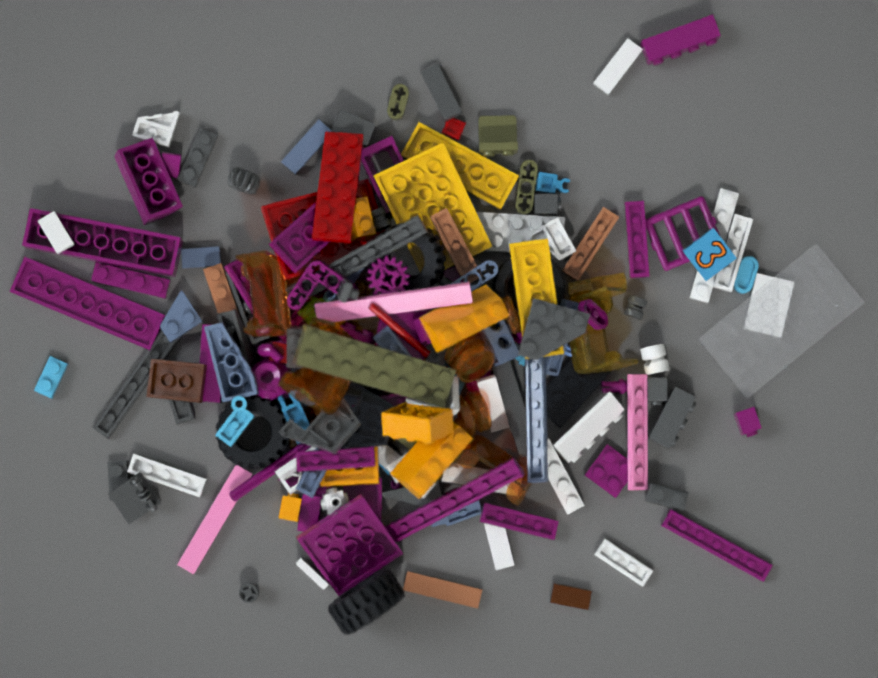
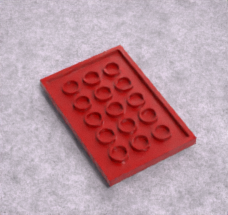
[261,179,385,281]

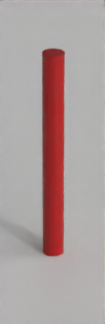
[368,303,430,357]

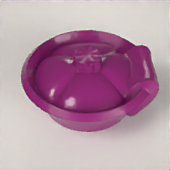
[252,359,289,400]

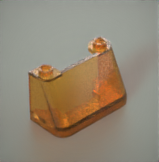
[454,435,533,506]

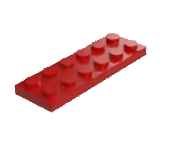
[312,132,364,243]

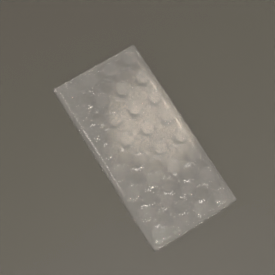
[697,243,865,399]

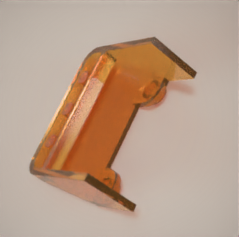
[236,250,291,337]

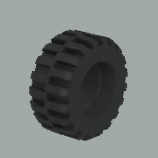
[369,223,446,292]
[216,395,290,469]
[328,568,405,635]

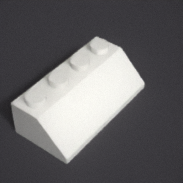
[553,392,624,463]

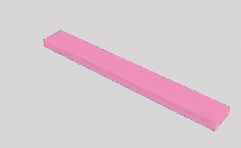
[314,282,473,324]

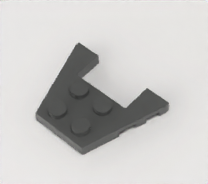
[279,376,361,454]

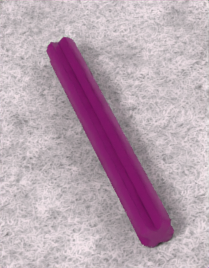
[229,443,312,501]

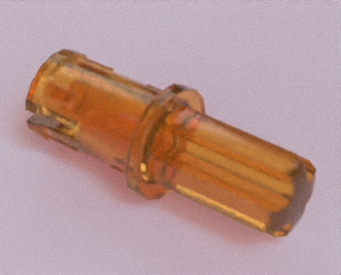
[502,296,521,334]

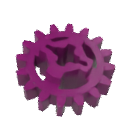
[367,255,410,294]

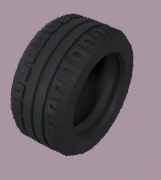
[492,257,566,324]

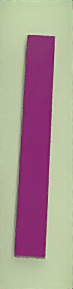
[385,457,524,543]

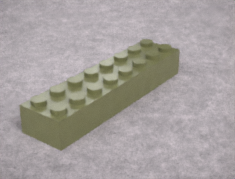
[293,325,456,408]

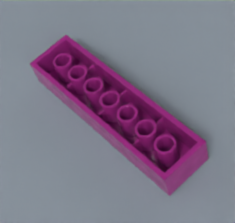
[22,208,183,277]

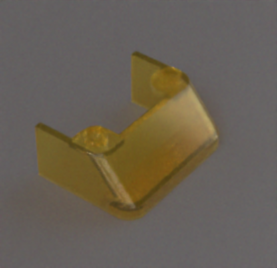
[569,286,639,374]

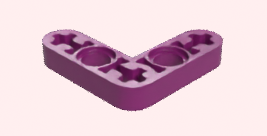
[287,260,359,310]

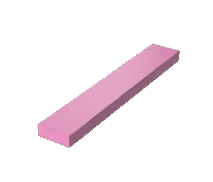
[627,374,648,490]
[177,465,253,574]

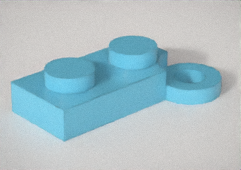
[215,396,255,447]

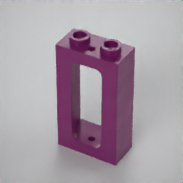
[361,136,404,217]

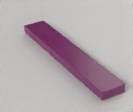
[661,509,773,582]

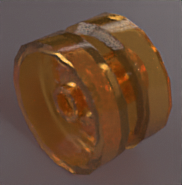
[444,333,495,383]
[453,390,492,436]

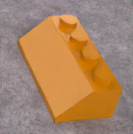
[419,285,510,353]
[390,423,473,499]

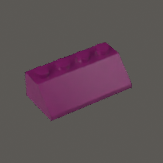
[114,137,183,225]

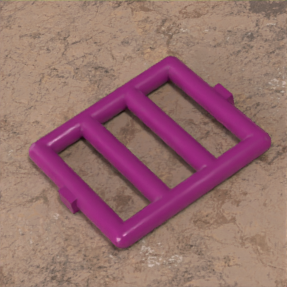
[645,196,721,271]

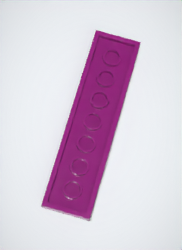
[9,257,166,350]

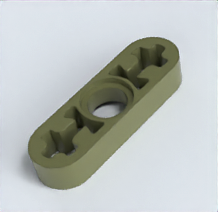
[515,160,538,215]

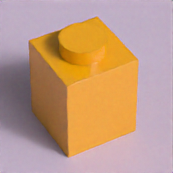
[278,492,302,522]

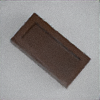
[550,584,592,610]

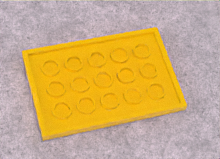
[373,142,493,272]

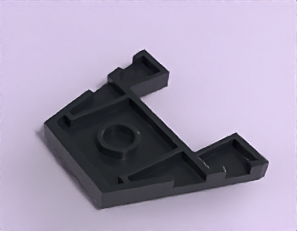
[340,379,395,449]

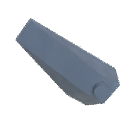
[204,322,259,402]

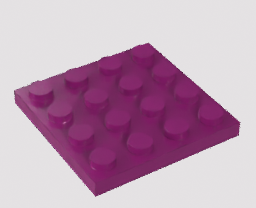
[296,494,403,596]

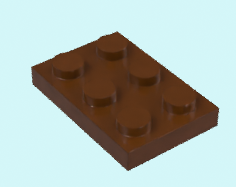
[146,359,207,403]

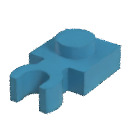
[535,172,570,194]

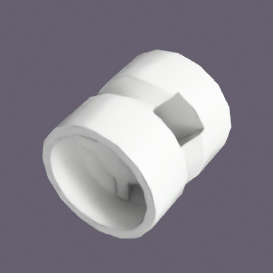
[640,344,670,375]

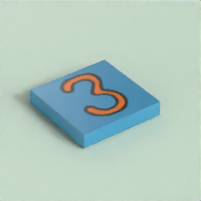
[682,227,737,281]

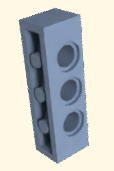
[479,285,520,367]

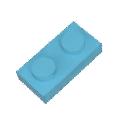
[34,356,68,399]

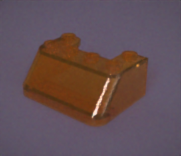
[278,317,355,415]

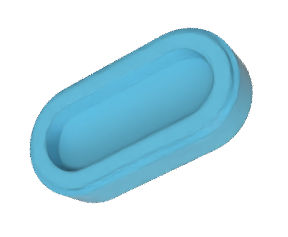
[733,256,759,294]

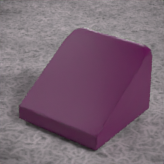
[162,152,182,178]

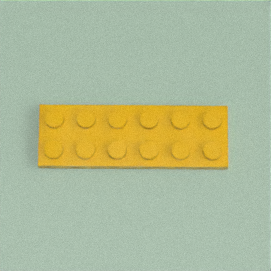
[401,122,519,210]
[509,239,564,360]

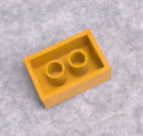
[382,402,454,444]

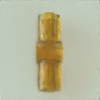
[567,272,627,300]

